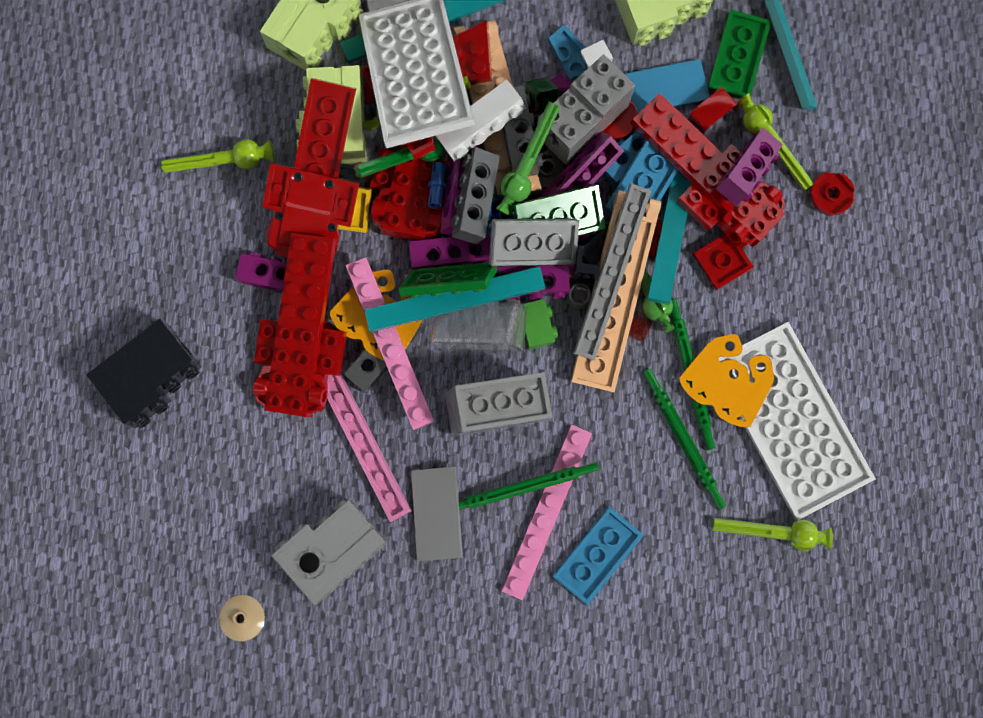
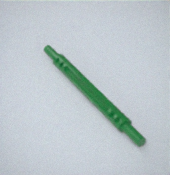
[671,299,715,450]
[643,369,726,510]
[459,462,600,510]

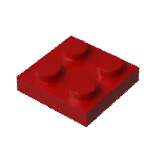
[692,234,754,291]

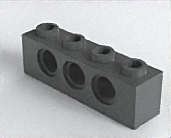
[502,85,543,176]
[451,147,500,244]
[344,323,424,394]

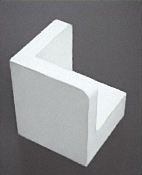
[581,40,613,69]

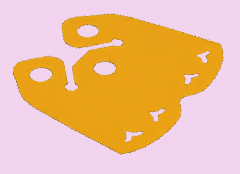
[330,270,422,360]
[679,334,774,427]

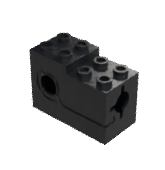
[86,319,202,429]

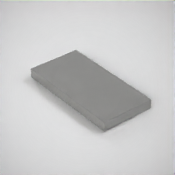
[489,219,580,266]
[411,467,463,561]

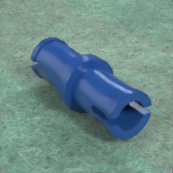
[428,162,447,209]

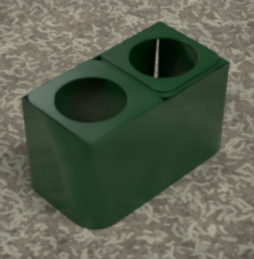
[525,77,559,130]

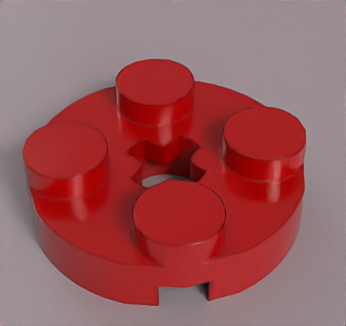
[809,172,855,216]

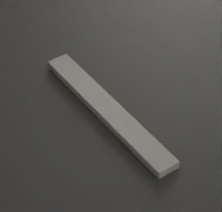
[573,183,652,361]

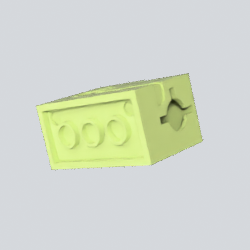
[260,0,363,71]
[615,0,713,46]
[296,65,367,164]

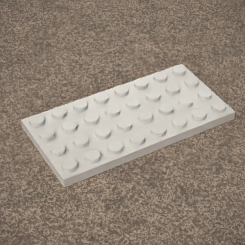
[359,0,475,148]
[719,322,876,521]

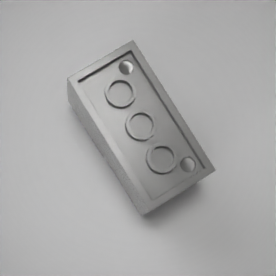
[537,54,635,165]
[445,372,553,437]
[271,500,388,605]

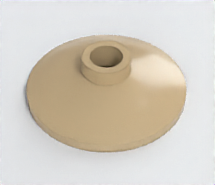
[219,595,265,641]

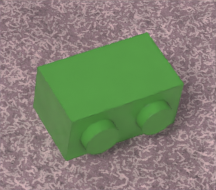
[518,299,558,350]

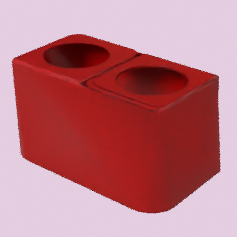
[688,87,738,135]

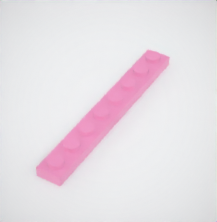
[345,257,434,431]
[327,374,411,522]
[502,425,592,600]

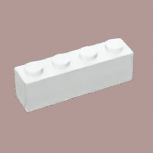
[436,80,526,161]

